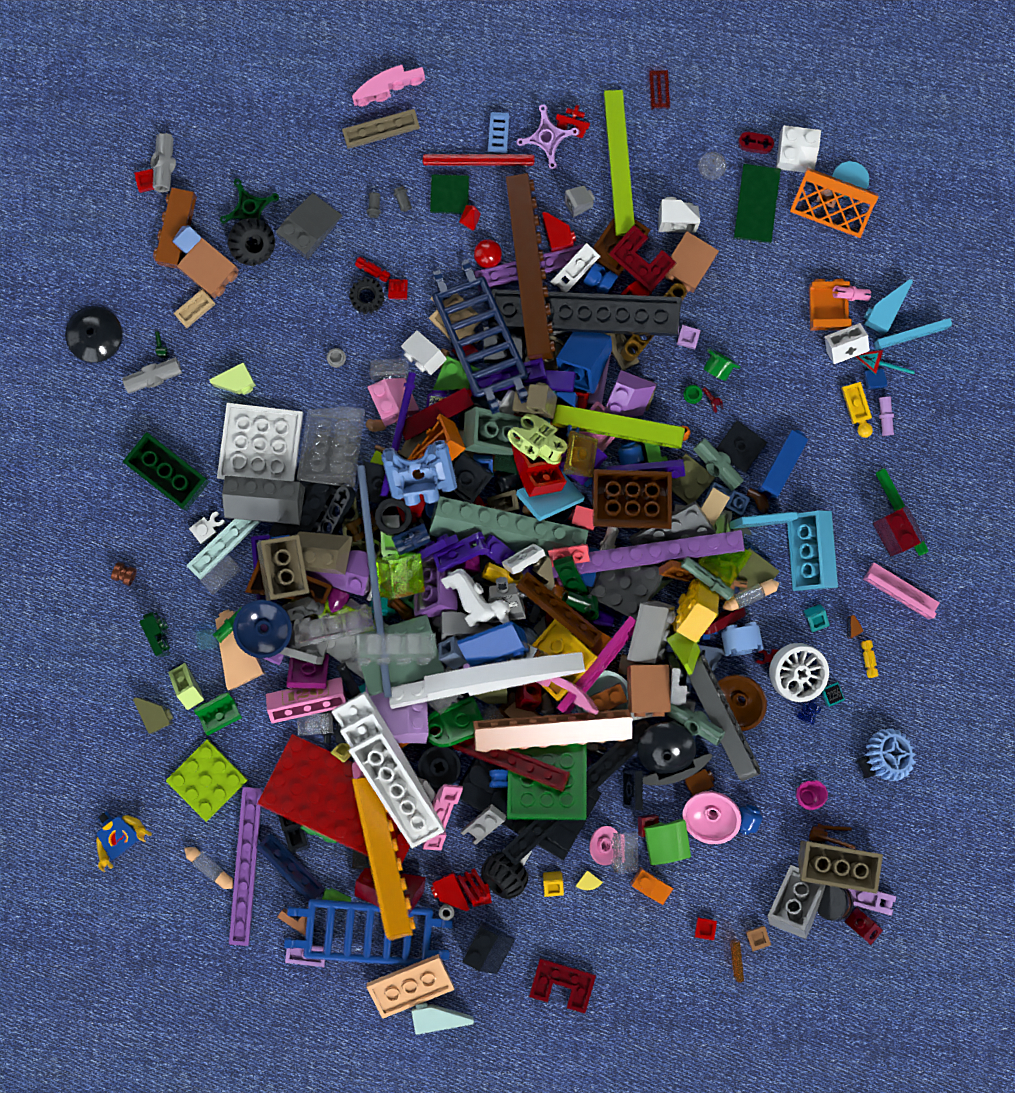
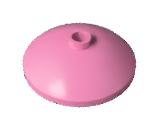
[683,791,741,844]

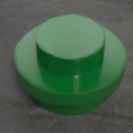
[683,385,703,404]

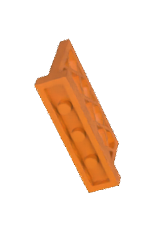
[790,167,879,238]

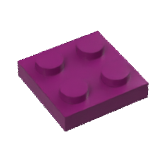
[287,654,329,688]

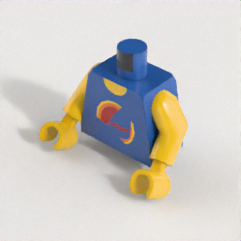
[96,811,152,873]

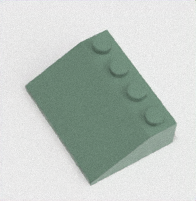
[352,614,444,696]

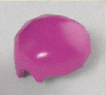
[796,780,828,810]

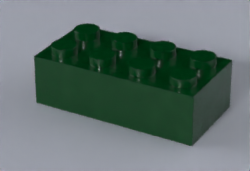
[122,432,210,511]

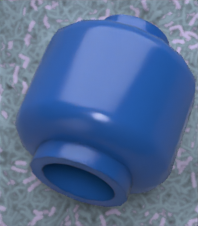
[618,441,645,465]
[739,804,763,835]

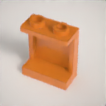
[809,279,851,331]

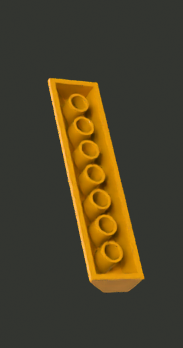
[352,778,416,940]

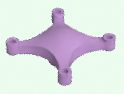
[517,105,580,169]

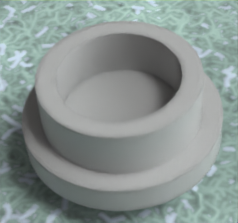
[327,348,346,368]

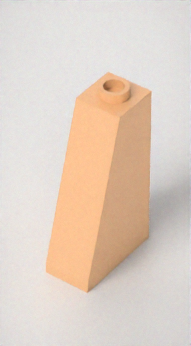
[215,609,265,690]

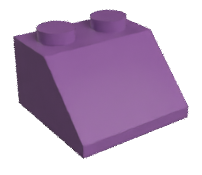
[604,370,656,417]

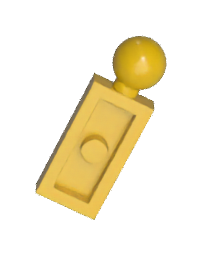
[841,382,873,438]

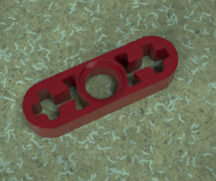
[704,605,747,634]

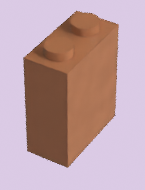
[665,231,719,293]
[177,238,239,299]
[627,665,671,717]

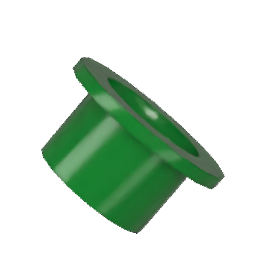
[703,348,741,381]

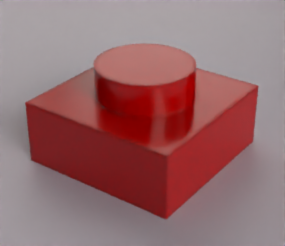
[134,169,154,193]
[694,917,717,941]

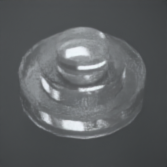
[698,151,726,180]

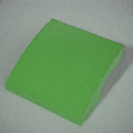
[644,819,691,865]

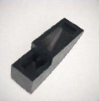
[278,815,311,854]

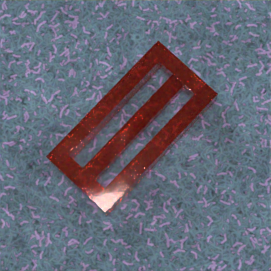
[649,70,670,109]

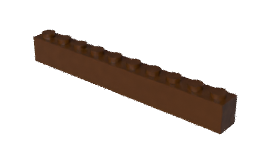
[506,173,556,361]

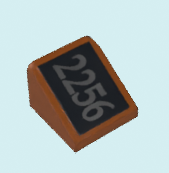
[847,615,863,639]

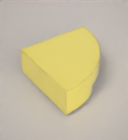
[575,870,603,890]

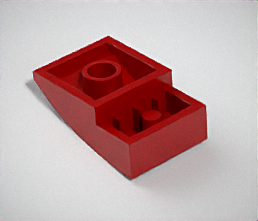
[511,436,567,497]

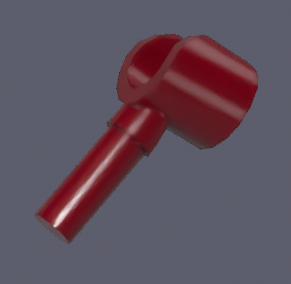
[702,387,723,413]

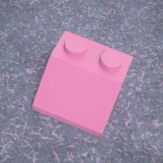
[367,378,420,427]

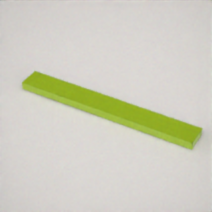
[603,90,635,236]

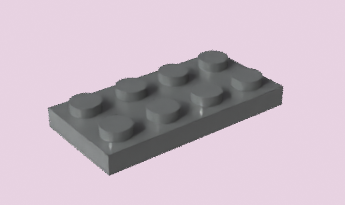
[629,501,716,566]

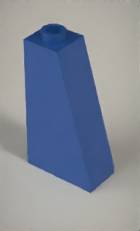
[757,430,809,501]

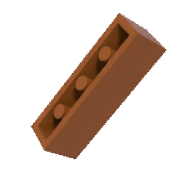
[153,187,197,269]

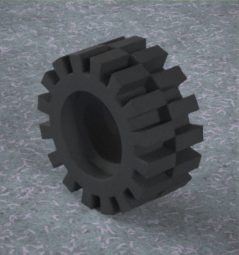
[349,278,384,315]

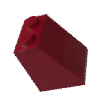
[873,506,925,557]

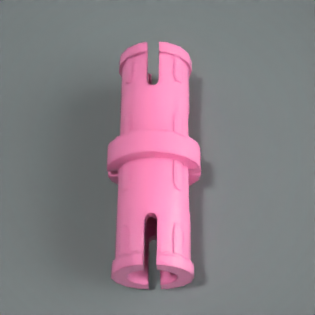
[832,286,871,301]

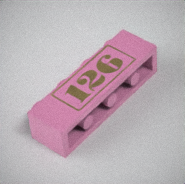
[266,677,347,723]

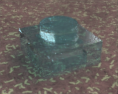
[196,629,218,651]

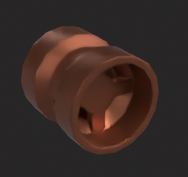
[111,562,137,586]

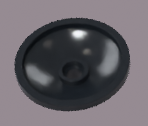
[65,306,123,363]
[637,722,696,776]

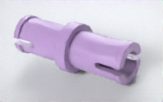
[879,397,895,436]

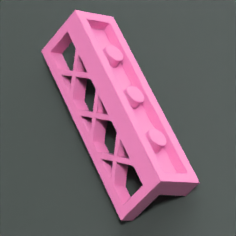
[863,563,940,619]

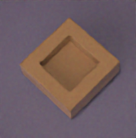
[745,925,771,951]

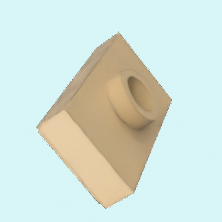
[174,289,215,328]

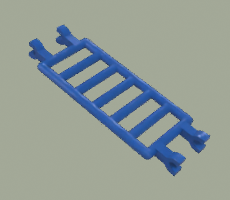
[284,899,453,966]

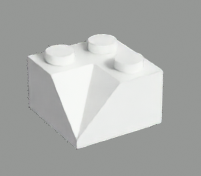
[776,126,821,172]
[658,197,700,233]

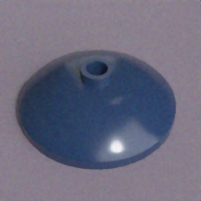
[233,600,292,658]

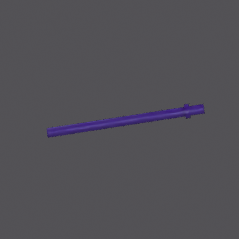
[380,372,416,497]

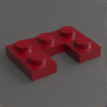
[609,225,677,292]
[529,958,596,1014]

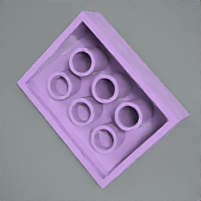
[366,680,428,743]

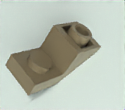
[532,556,555,590]

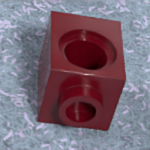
[515,682,542,712]

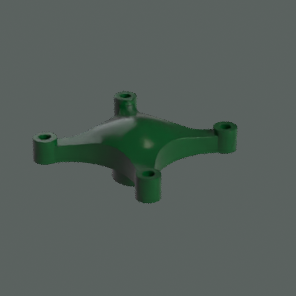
[220,179,279,224]

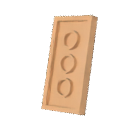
[367,954,454,1019]

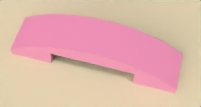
[537,677,598,715]
[422,784,463,850]

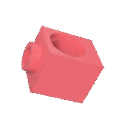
[568,505,594,531]

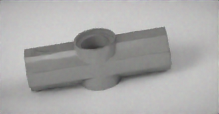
[151,133,176,192]
[122,357,182,394]

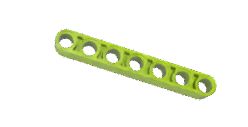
[551,405,685,449]

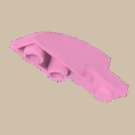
[352,65,425,106]

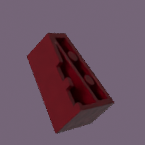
[354,868,426,915]

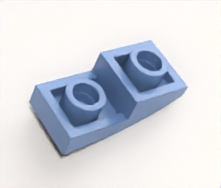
[705,482,750,516]

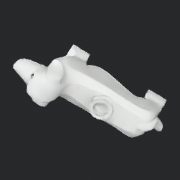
[441,569,510,627]

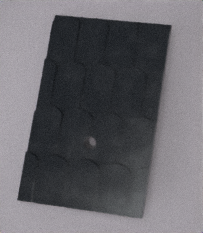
[458,757,602,861]

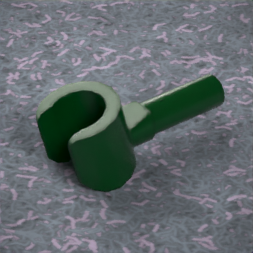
[155,332,168,358]

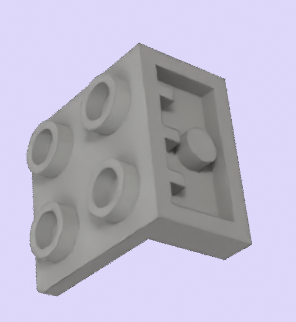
[279,618,332,665]

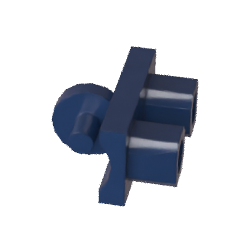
[391,523,431,556]

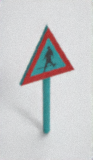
[855,350,915,375]

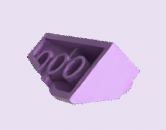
[305,550,377,596]

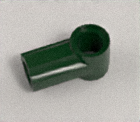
[561,590,599,621]

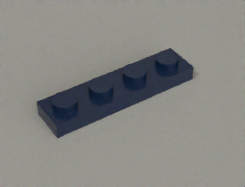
[256,833,325,902]

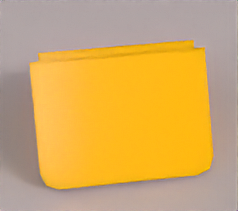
[543,871,564,897]

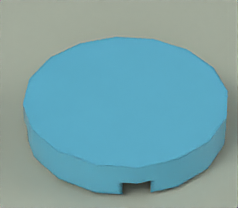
[832,161,869,199]

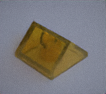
[563,431,598,477]

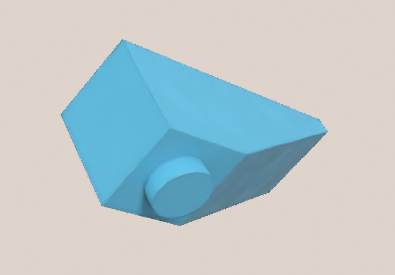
[864,279,913,334]

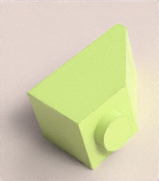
[209,363,256,395]
[168,663,204,710]

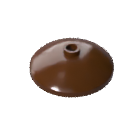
[718,674,767,731]

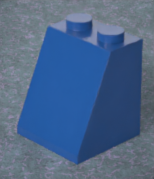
[556,332,612,394]

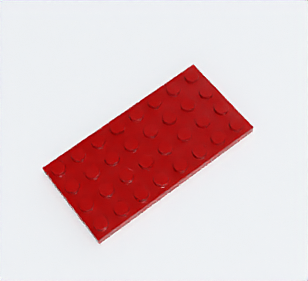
[257,734,410,863]

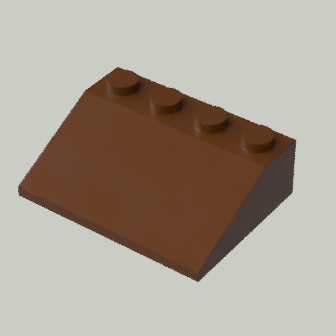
[592,469,672,529]

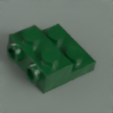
[139,611,170,657]

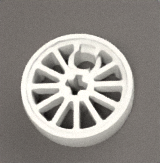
[769,643,829,702]

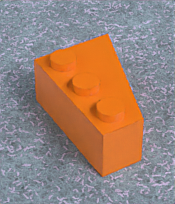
[407,413,466,479]

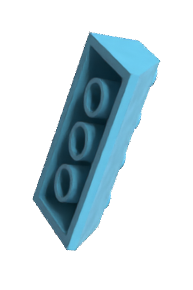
[787,510,838,591]

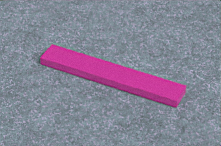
[557,616,636,714]

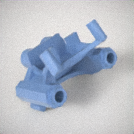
[381,440,457,506]

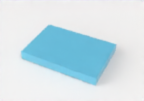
[516,471,585,521]
[729,512,798,529]

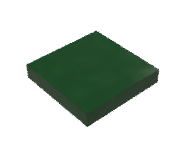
[430,174,469,214]

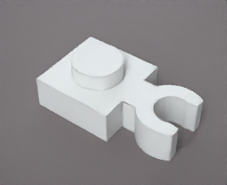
[189,512,225,544]

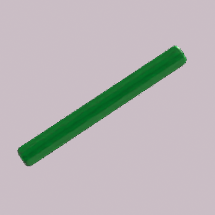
[876,468,929,556]

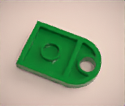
[427,696,484,747]

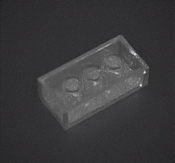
[352,633,436,666]

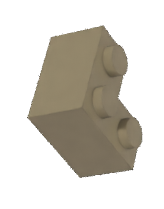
[512,382,557,419]

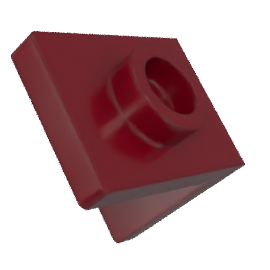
[845,908,883,945]

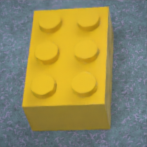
[676,578,719,642]

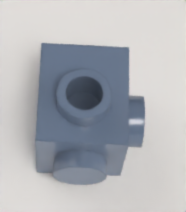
[438,636,467,669]

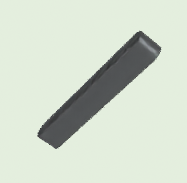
[686,654,761,781]

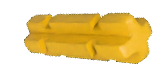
[861,640,879,678]

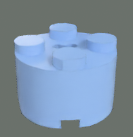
[721,622,764,657]

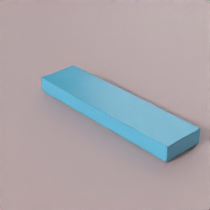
[874,318,952,350]

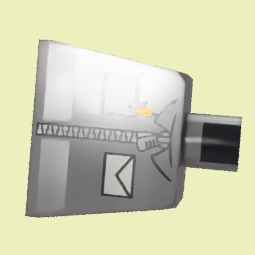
[488,577,526,623]

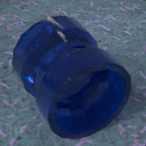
[796,701,822,726]

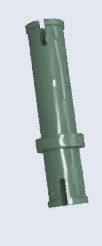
[681,556,735,601]

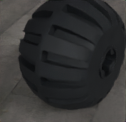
[228,218,275,266]
[481,852,528,899]

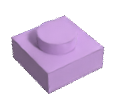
[677,325,701,350]

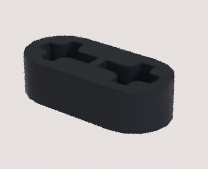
[336,662,361,698]

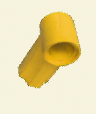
[482,563,523,584]

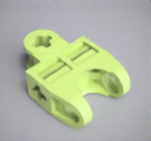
[508,413,567,464]

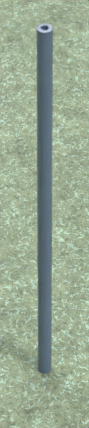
[357,465,392,698]

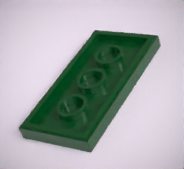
[733,164,781,244]

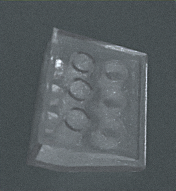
[297,407,365,488]
[295,604,376,648]

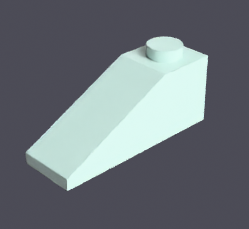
[412,1002,474,1035]

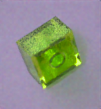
[698,532,752,587]
[376,552,425,599]

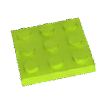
[166,739,248,822]

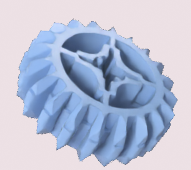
[865,728,916,781]

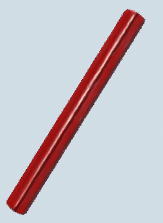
[423,154,535,166]

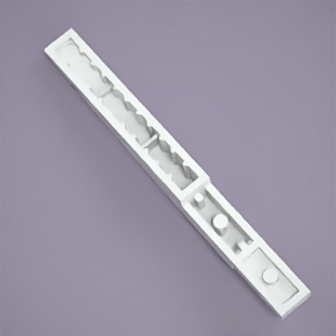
[389,652,585,709]

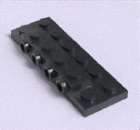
[269,433,356,537]

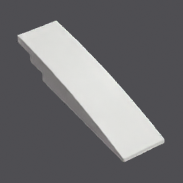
[332,691,445,848]

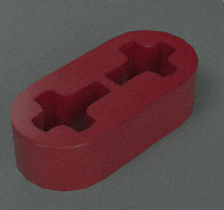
[738,132,774,154]

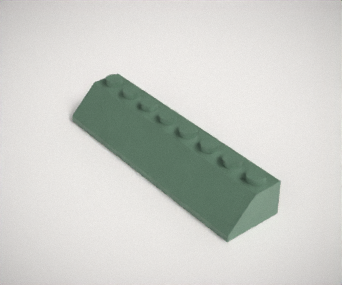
[428,496,589,557]

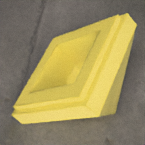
[330,743,351,762]

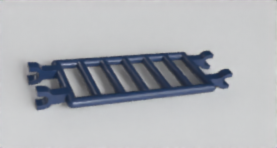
[432,259,529,414]

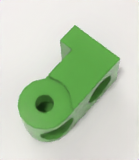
[643,443,668,463]

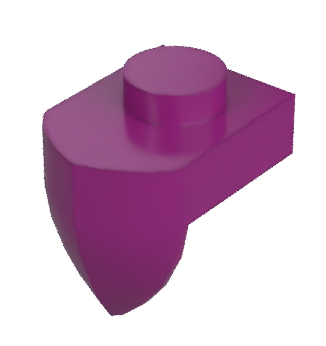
[328,588,350,613]

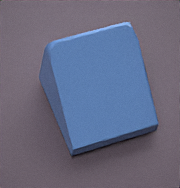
[172,226,202,253]

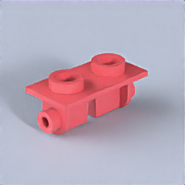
[548,543,590,567]

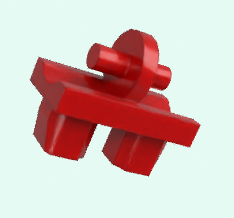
[556,104,591,138]

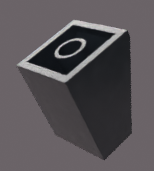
[462,920,515,974]

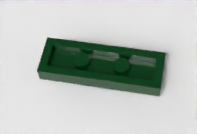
[553,555,590,597]

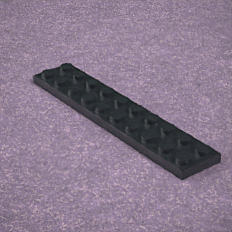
[488,289,682,336]

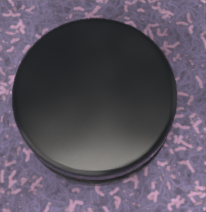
[817,885,854,921]

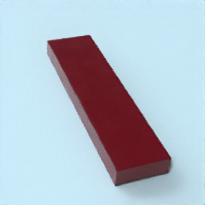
[402,388,474,441]

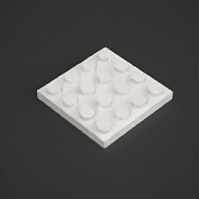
[217,403,303,482]

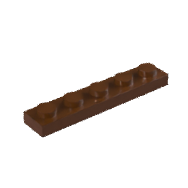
[515,571,602,649]

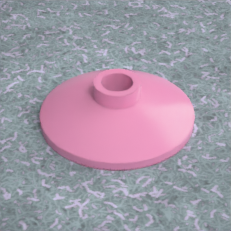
[590,826,621,865]

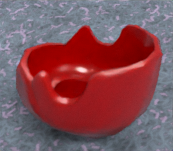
[474,239,502,268]

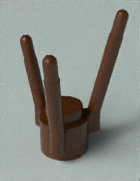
[809,823,856,849]

